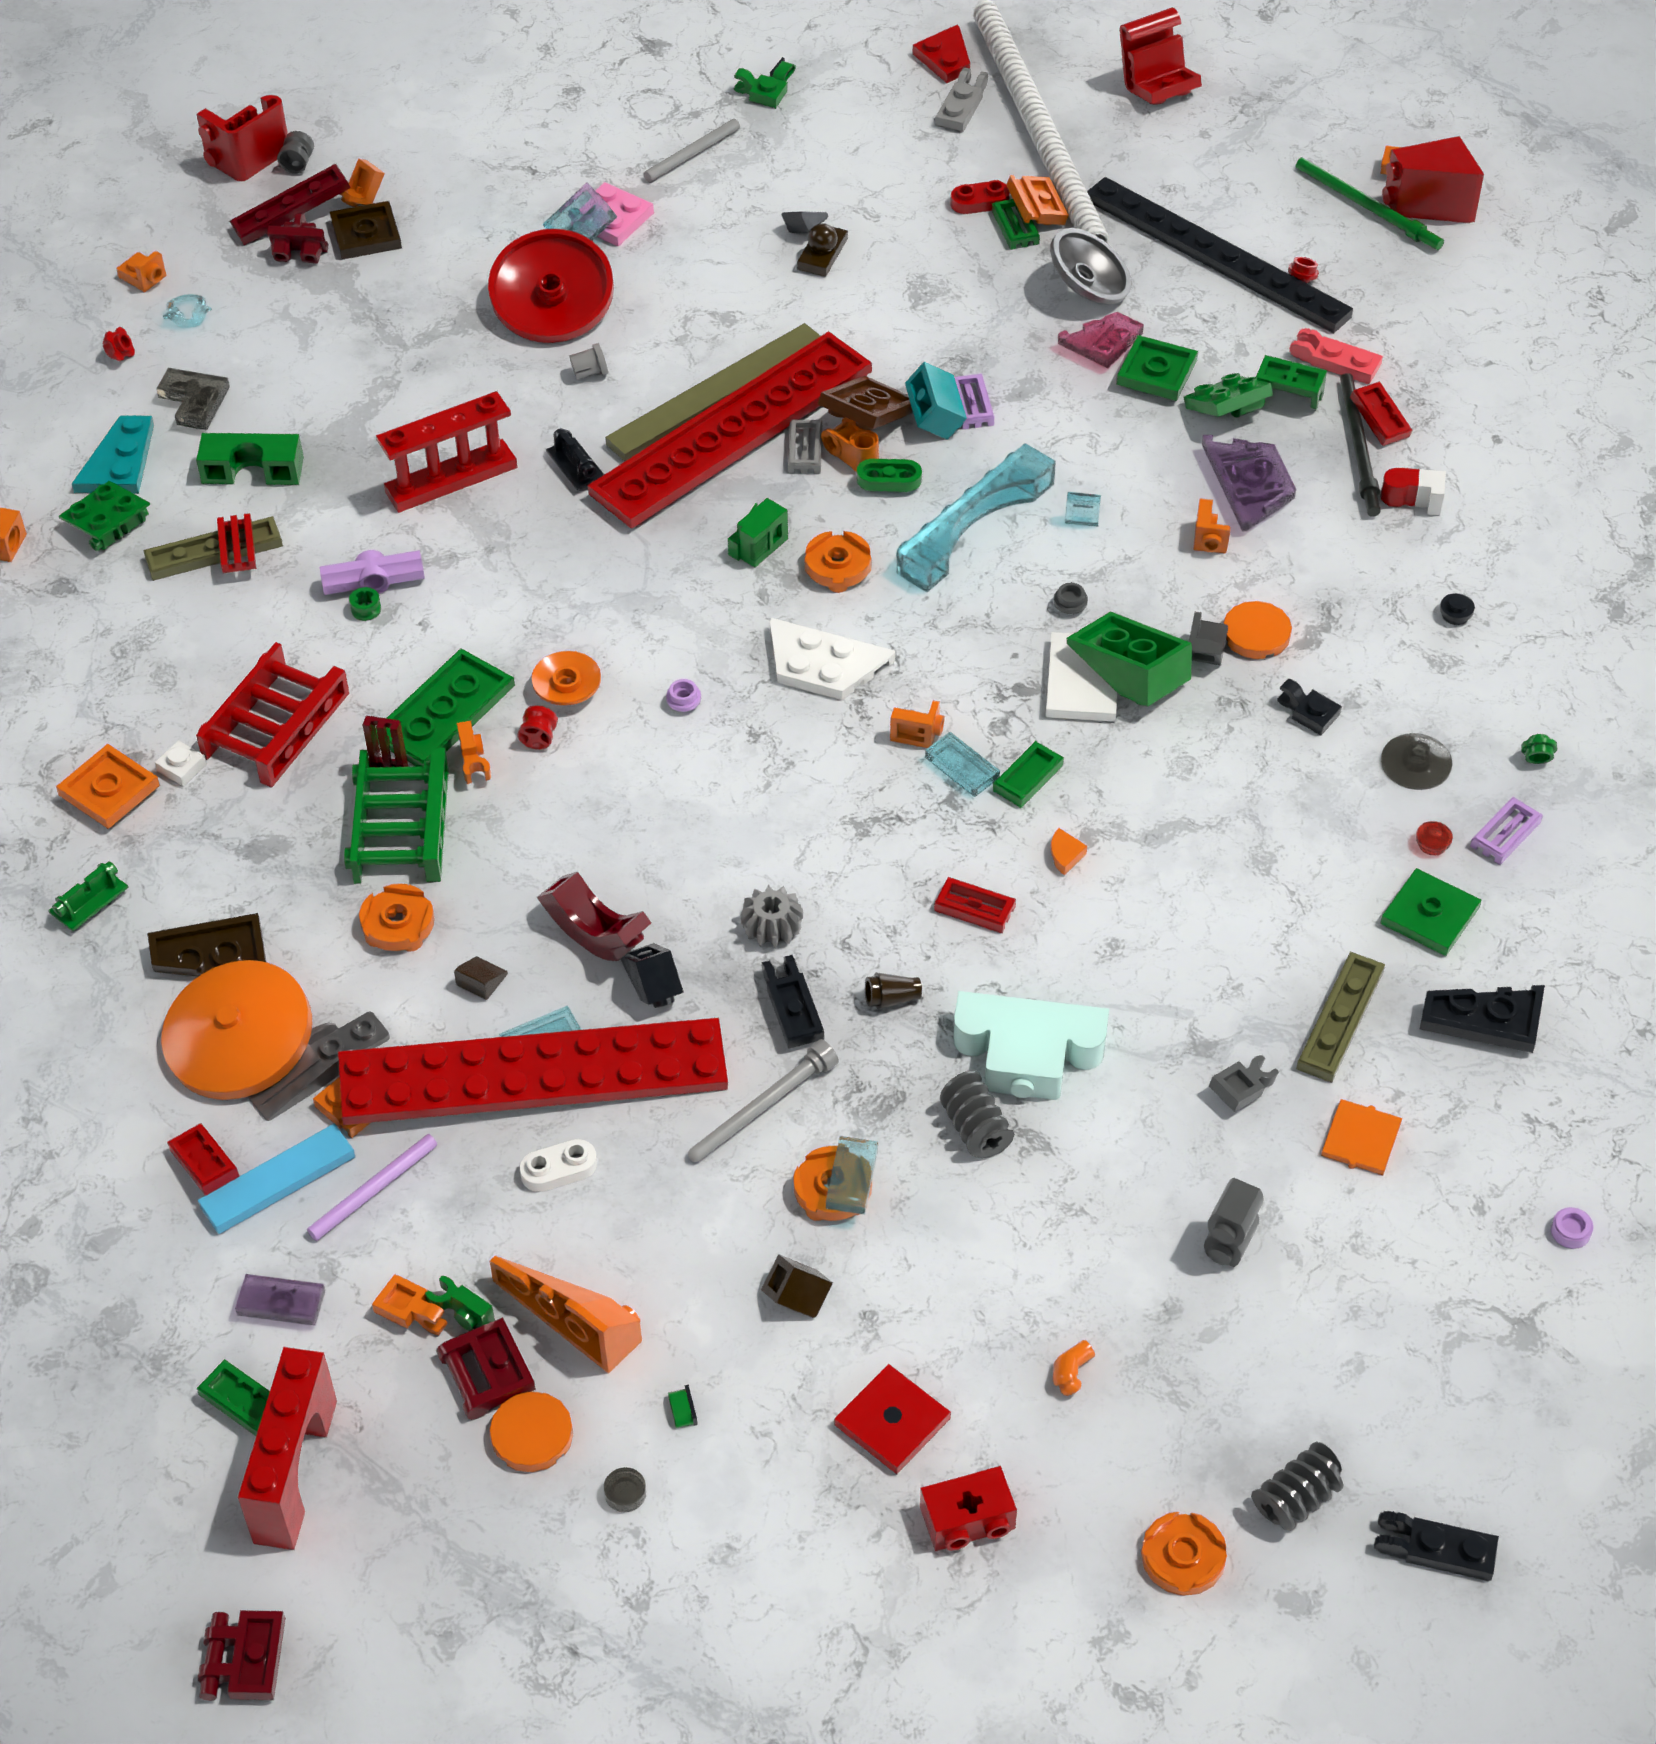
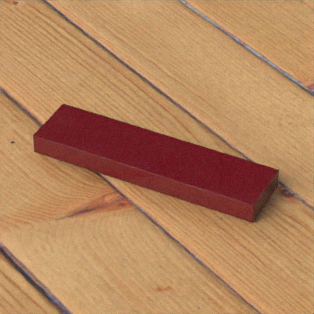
[229,164,351,246]

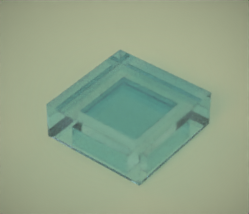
[1065,492,1101,527]

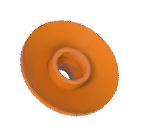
[532,651,601,705]

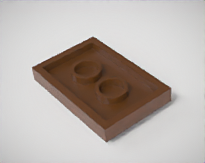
[818,376,913,430]

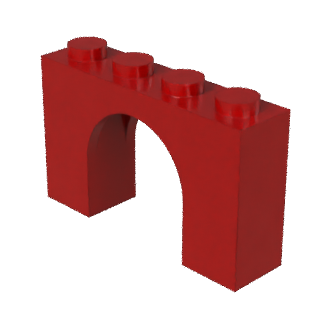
[238,1347,337,1550]

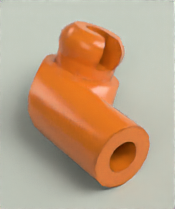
[1053,1340,1095,1396]

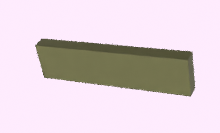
[143,516,283,581]
[1296,951,1385,1083]

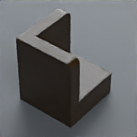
[761,1254,833,1318]

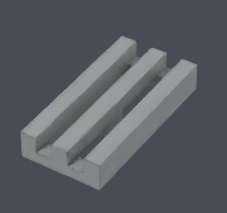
[788,420,822,474]

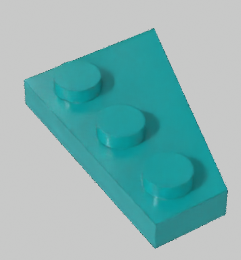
[72,415,154,494]

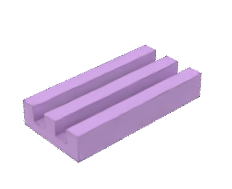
[954,374,994,429]
[1470,797,1543,865]

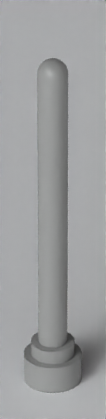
[688,1039,839,1162]

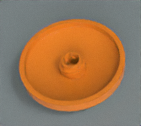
[161,960,312,1100]

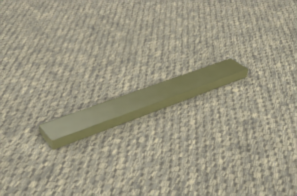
[605,323,821,461]

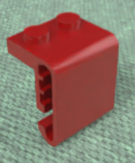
[1119,7,1202,105]
[196,95,288,181]

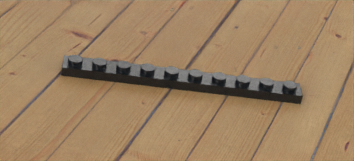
[1087,177,1353,334]

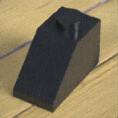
[621,943,684,1008]

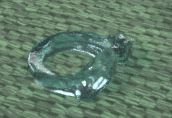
[163,294,212,328]

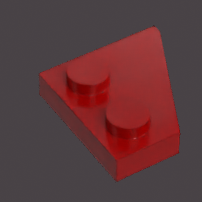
[912,25,970,83]

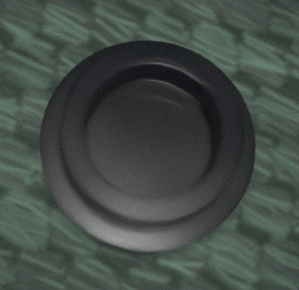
[1440,593,1475,625]

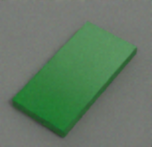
[376,648,515,766]

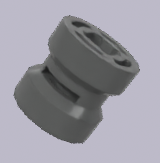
[277,131,314,173]

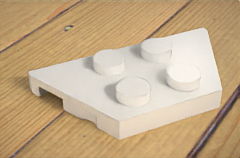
[770,618,895,700]

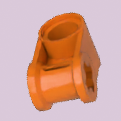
[821,417,879,472]

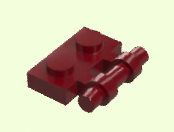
[198,1610,286,1701]

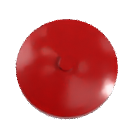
[488,229,614,343]

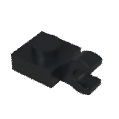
[1277,678,1342,736]

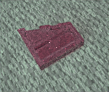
[1057,312,1144,368]

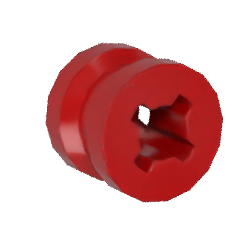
[517,705,558,750]

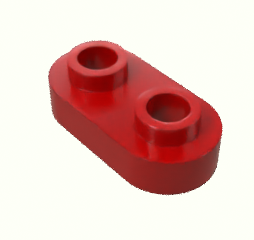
[950,180,1010,214]

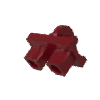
[267,213,329,264]

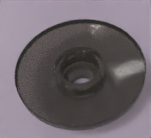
[1381,733,1452,790]

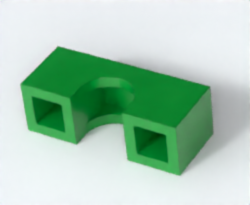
[196,433,304,485]

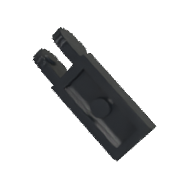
[761,955,824,1049]
[1374,1510,1499,1581]

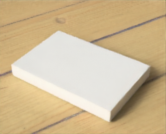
[1046,632,1117,722]

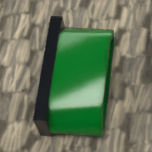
[770,57,796,82]
[668,1385,698,1428]

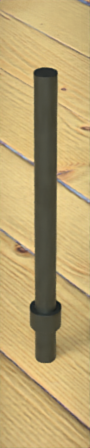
[1340,373,1381,517]

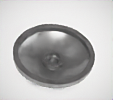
[1050,228,1132,304]

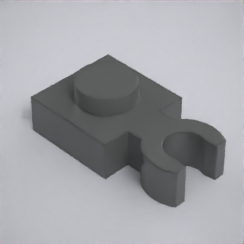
[1209,1055,1279,1112]

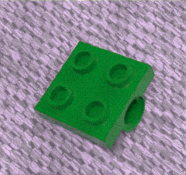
[1183,373,1273,418]

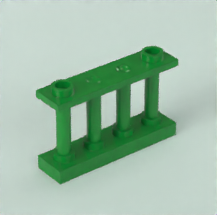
[344,748,449,884]

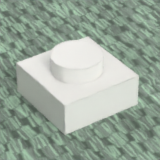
[155,740,207,787]

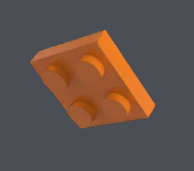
[56,744,160,829]

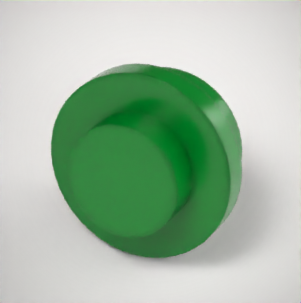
[1521,734,1557,764]

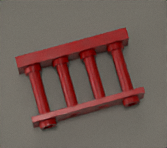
[376,391,518,513]
[196,642,350,788]

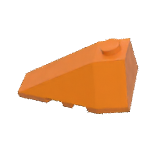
[489,1256,642,1374]

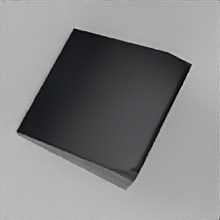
[781,211,829,233]

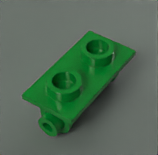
[48,861,129,931]

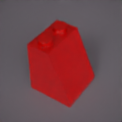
[1382,136,1484,223]

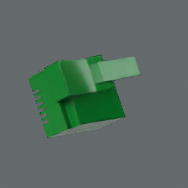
[727,498,788,568]

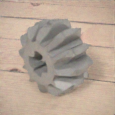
[740,884,803,948]

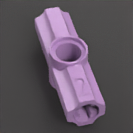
[319,550,425,595]

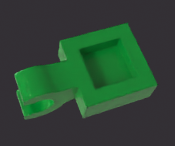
[734,68,788,109]
[425,1276,495,1331]

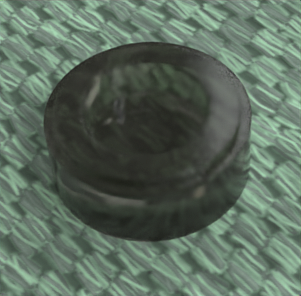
[604,1467,646,1512]

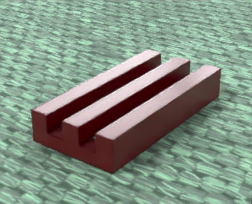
[362,716,408,767]

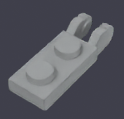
[935,67,989,132]

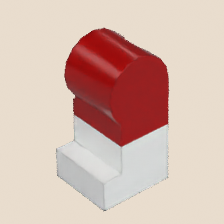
[1380,468,1446,516]

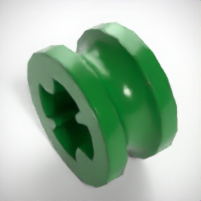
[349,587,381,621]

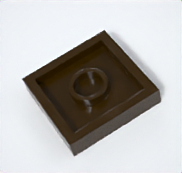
[330,201,402,260]

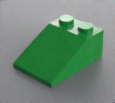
[1066,611,1192,707]

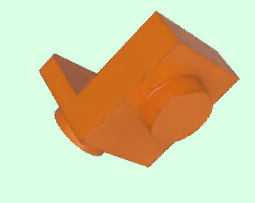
[340,158,385,207]

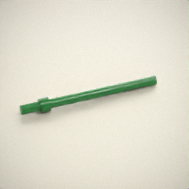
[1296,157,1444,250]

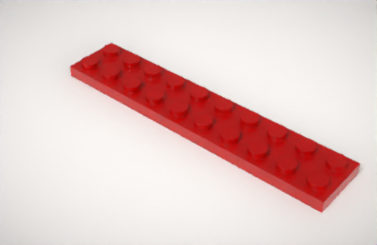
[588,331,872,529]
[338,1018,728,1125]

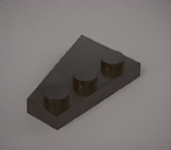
[147,913,267,977]

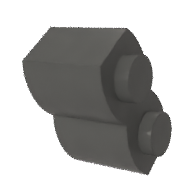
[1204,1178,1263,1267]

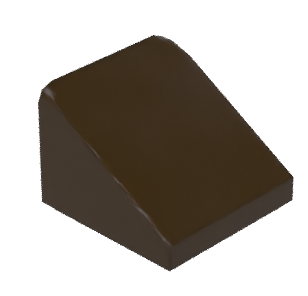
[454,956,508,1000]

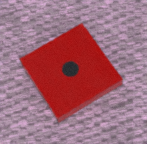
[834,1364,951,1474]

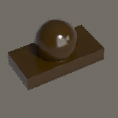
[797,223,848,277]

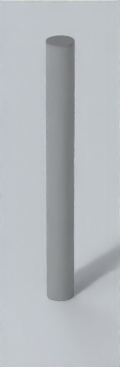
[643,118,740,182]

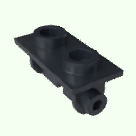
[546,428,605,490]

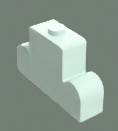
[953,991,1109,1100]

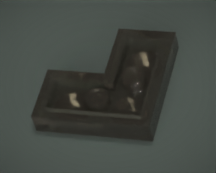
[156,368,230,430]

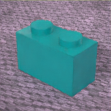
[905,362,967,440]

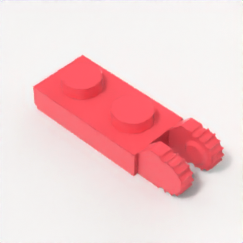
[1289,327,1383,384]

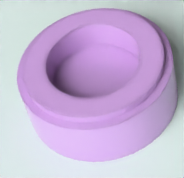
[1551,1207,1593,1249]

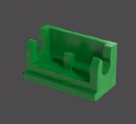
[1256,355,1327,410]

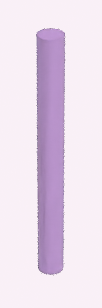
[307,1134,437,1241]

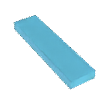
[198,1123,355,1234]

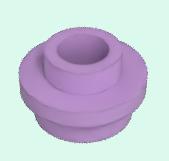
[666,679,701,712]

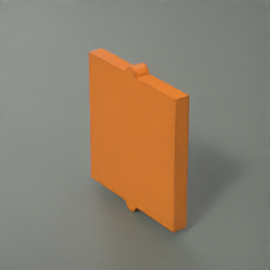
[1321,1099,1402,1175]

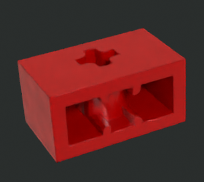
[920,1466,1017,1551]

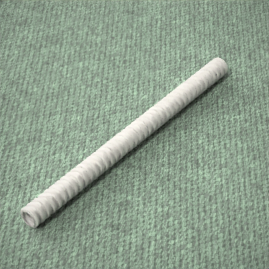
[973,0,1109,243]

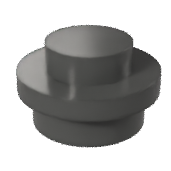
[1054,582,1088,614]

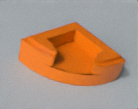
[1051,828,1087,875]

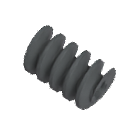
[940,1070,1014,1158]
[1251,1441,1344,1531]

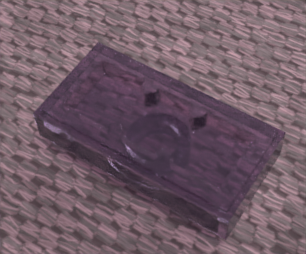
[235,1274,325,1326]

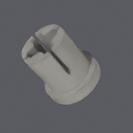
[569,343,608,380]

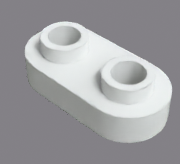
[520,1139,597,1192]

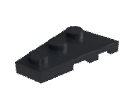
[1419,985,1545,1053]

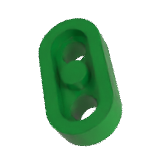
[857,459,922,492]

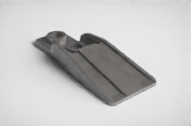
[248,1011,390,1121]

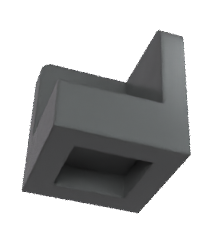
[1189,611,1228,666]

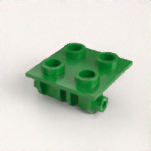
[58,481,150,551]

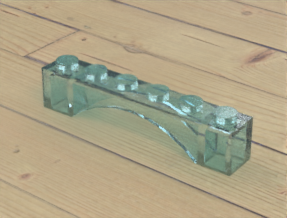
[896,443,1056,592]

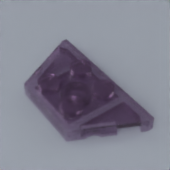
[1202,434,1296,532]

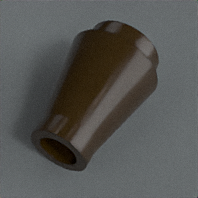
[865,972,922,1010]

